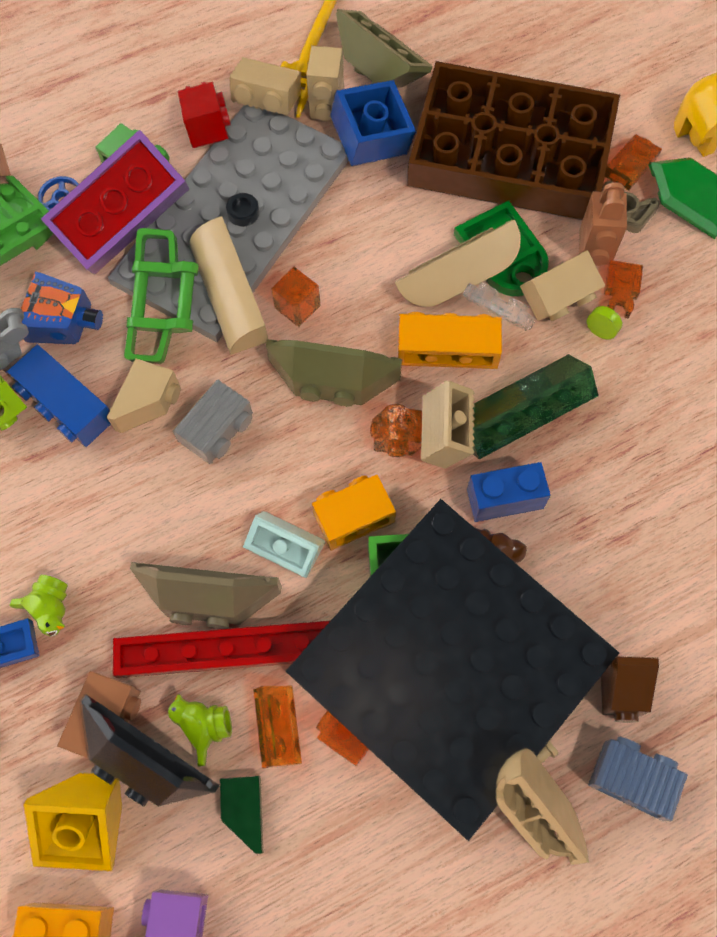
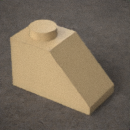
[107,358,181,433]

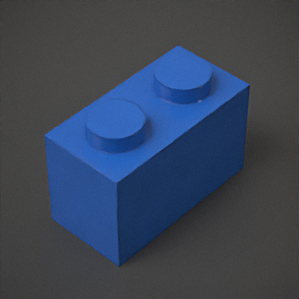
[467,462,551,522]

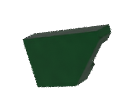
[220,776,263,854]

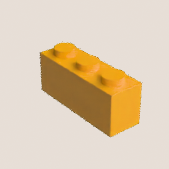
[398,312,502,369]

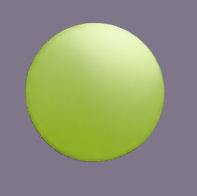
[587,306,622,340]

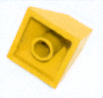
[23,773,122,871]

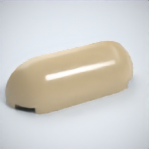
[395,220,521,307]
[496,748,589,864]

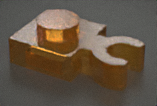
[604,260,643,319]

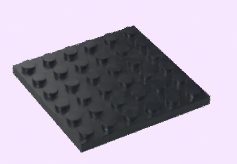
[285,499,620,841]

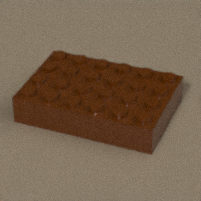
[407,61,621,220]

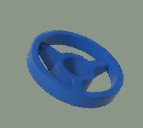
[38,176,79,211]

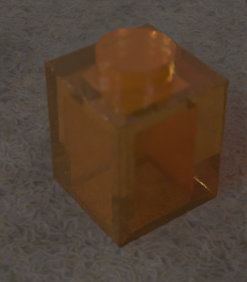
[271,267,321,327]

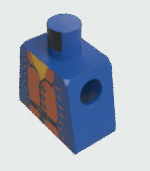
[21,272,103,344]

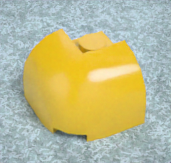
[674,73,717,157]

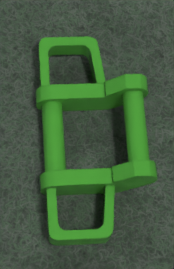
[124,228,199,364]

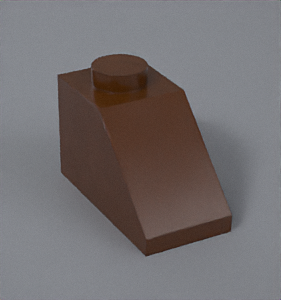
[601,656,659,723]

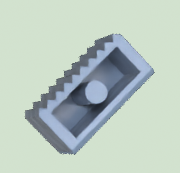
[588,737,688,821]

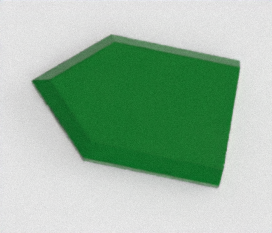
[649,157,717,239]

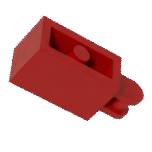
[178,81,231,149]

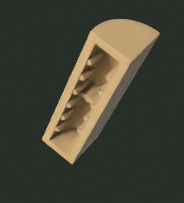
[190,216,268,355]

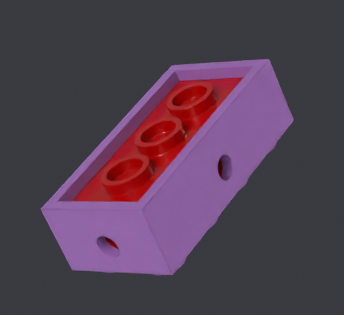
[41,129,189,274]

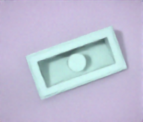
[243,511,325,578]

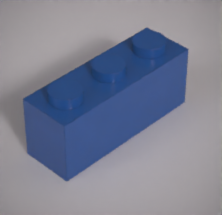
[7,344,111,448]

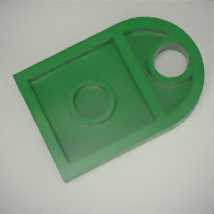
[454,200,549,296]

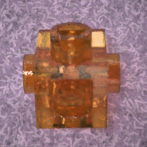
[370,404,422,457]

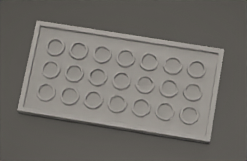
[108,104,349,342]

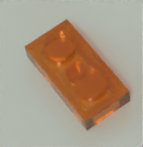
[605,134,662,191]
[253,686,302,769]

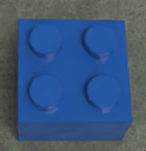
[330,80,416,166]

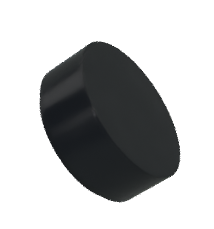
[226,193,260,227]

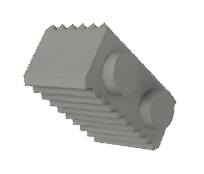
[173,380,253,464]

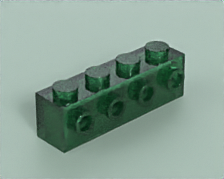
[472,354,599,460]

